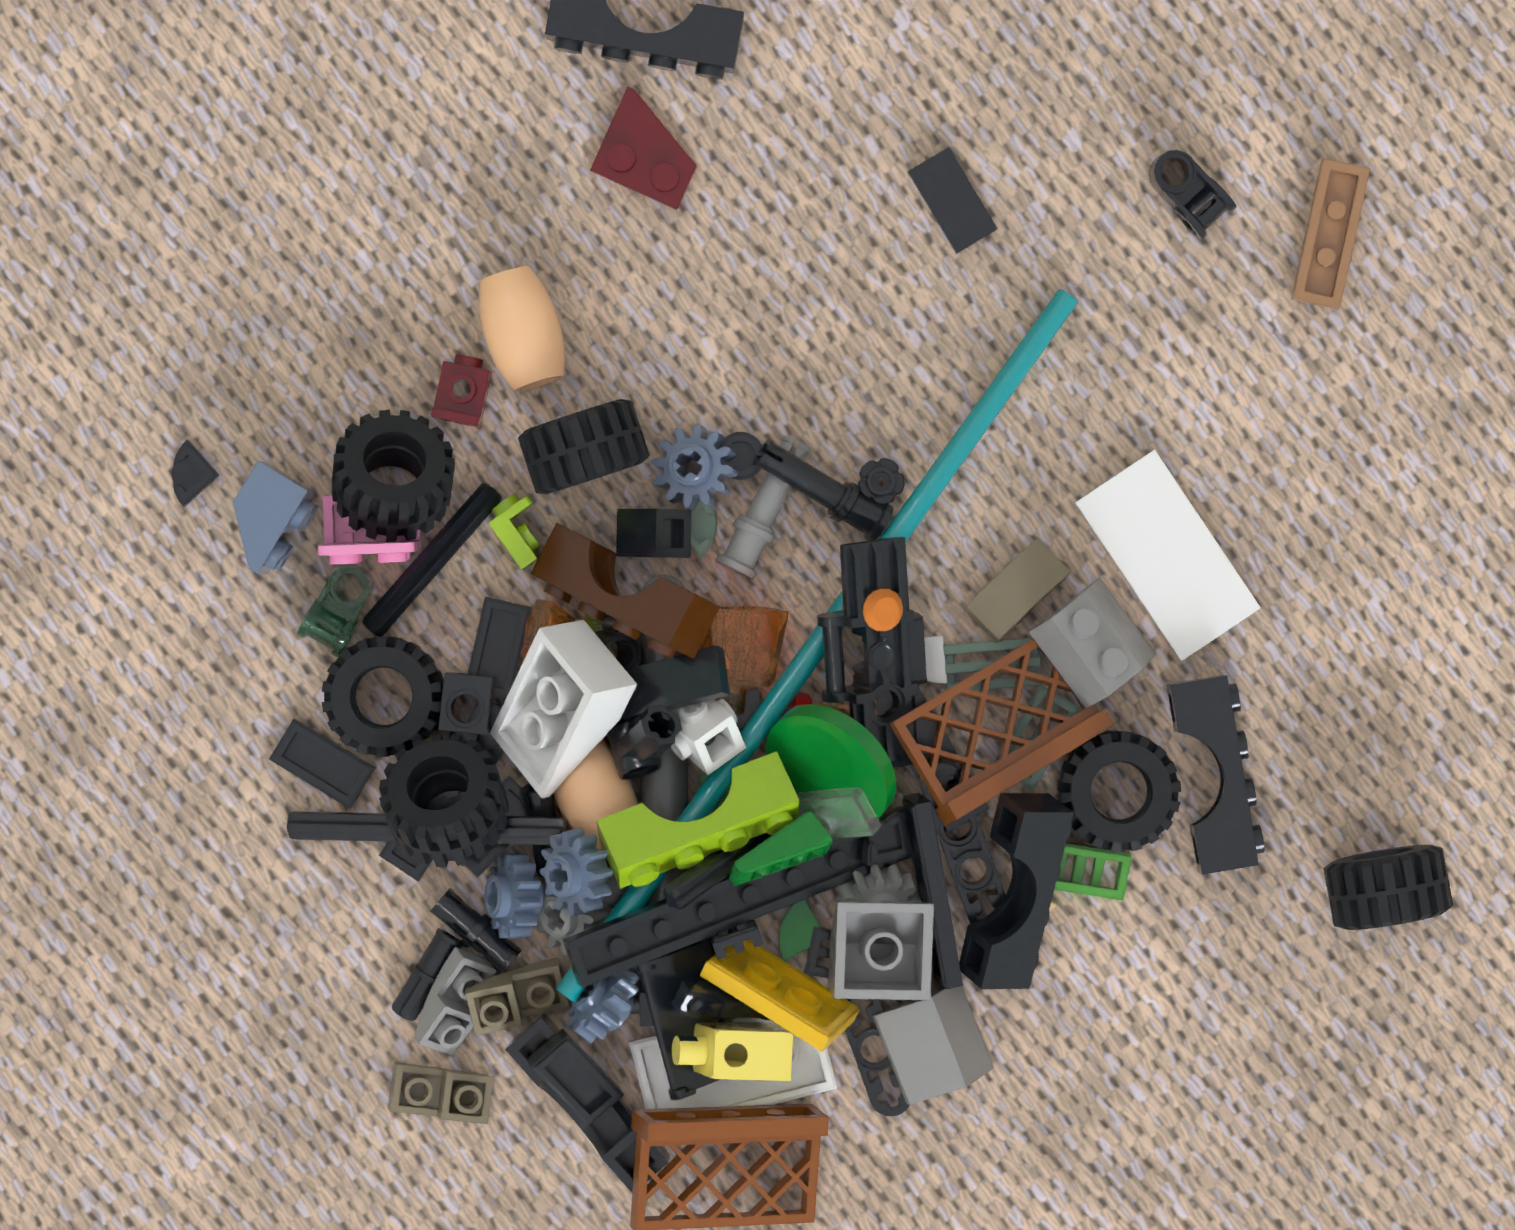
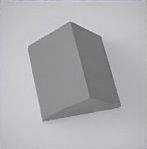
[872,986,994,1105]

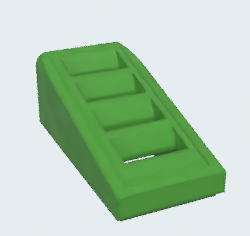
[1054,841,1132,901]

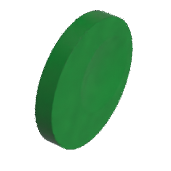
[766,704,896,829]

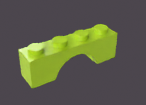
[597,751,799,889]

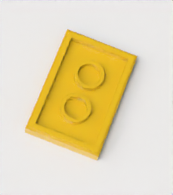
[700,939,860,1052]

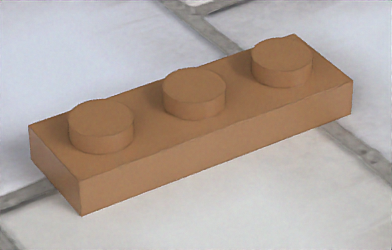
[1291,158,1370,310]

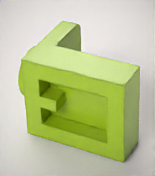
[489,494,541,570]

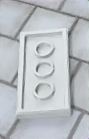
[1075,450,1261,661]
[629,1018,837,1109]

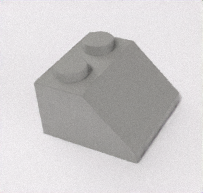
[1029,578,1156,709]
[828,901,934,1000]

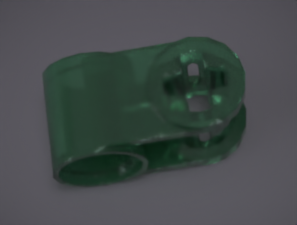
[296,565,374,658]

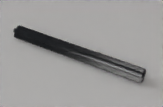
[287,811,567,845]

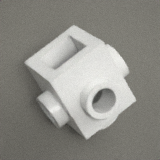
[670,698,746,775]

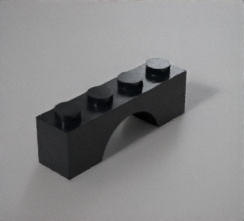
[545,0,744,80]
[1166,675,1265,875]
[959,793,1073,990]
[505,1013,670,1192]

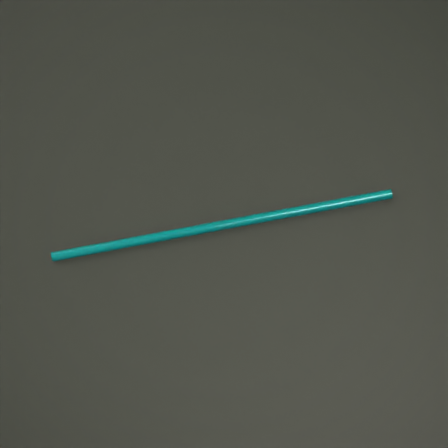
[556,289,1078,1003]

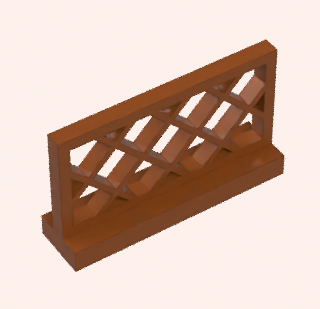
[889,639,1114,826]
[630,1104,829,1230]

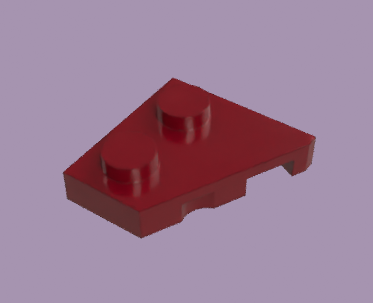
[590,86,697,210]

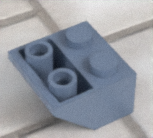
[233,461,319,574]

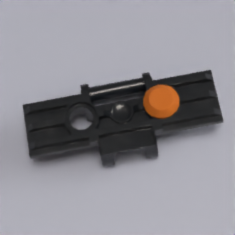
[817,537,927,768]

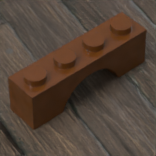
[531,523,720,659]

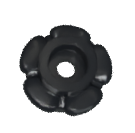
[858,458,905,505]

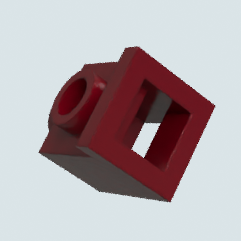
[431,354,492,428]

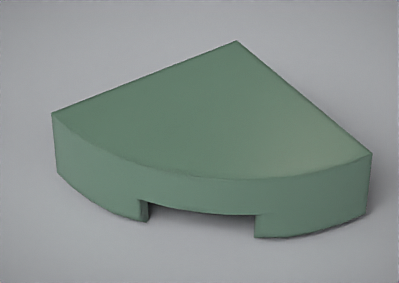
[685,498,717,559]

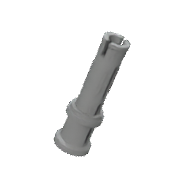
[715,435,811,580]

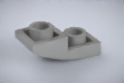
[414,947,497,1056]

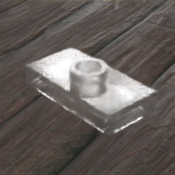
[796,787,882,839]

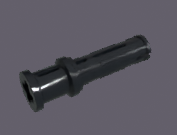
[753,439,893,541]

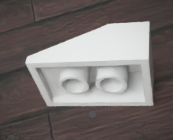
[490,620,637,798]

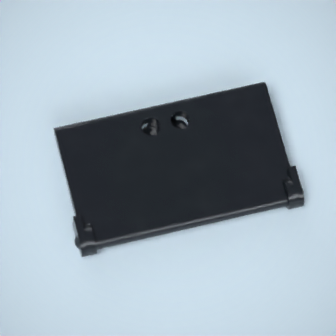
[635,938,733,1101]

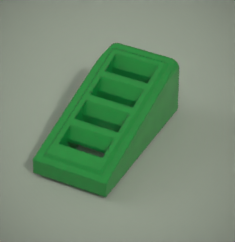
[729,811,833,886]

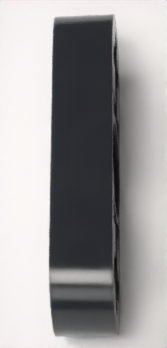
[845,999,910,1116]

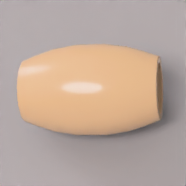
[479,266,565,392]
[553,738,638,850]

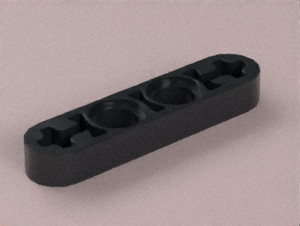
[918,759,1006,924]

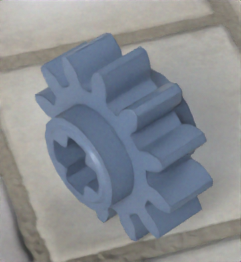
[651,424,739,511]
[540,828,613,917]
[484,854,543,938]
[567,969,639,1044]

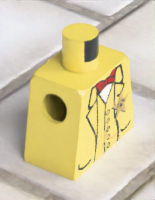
[672,1022,793,1081]

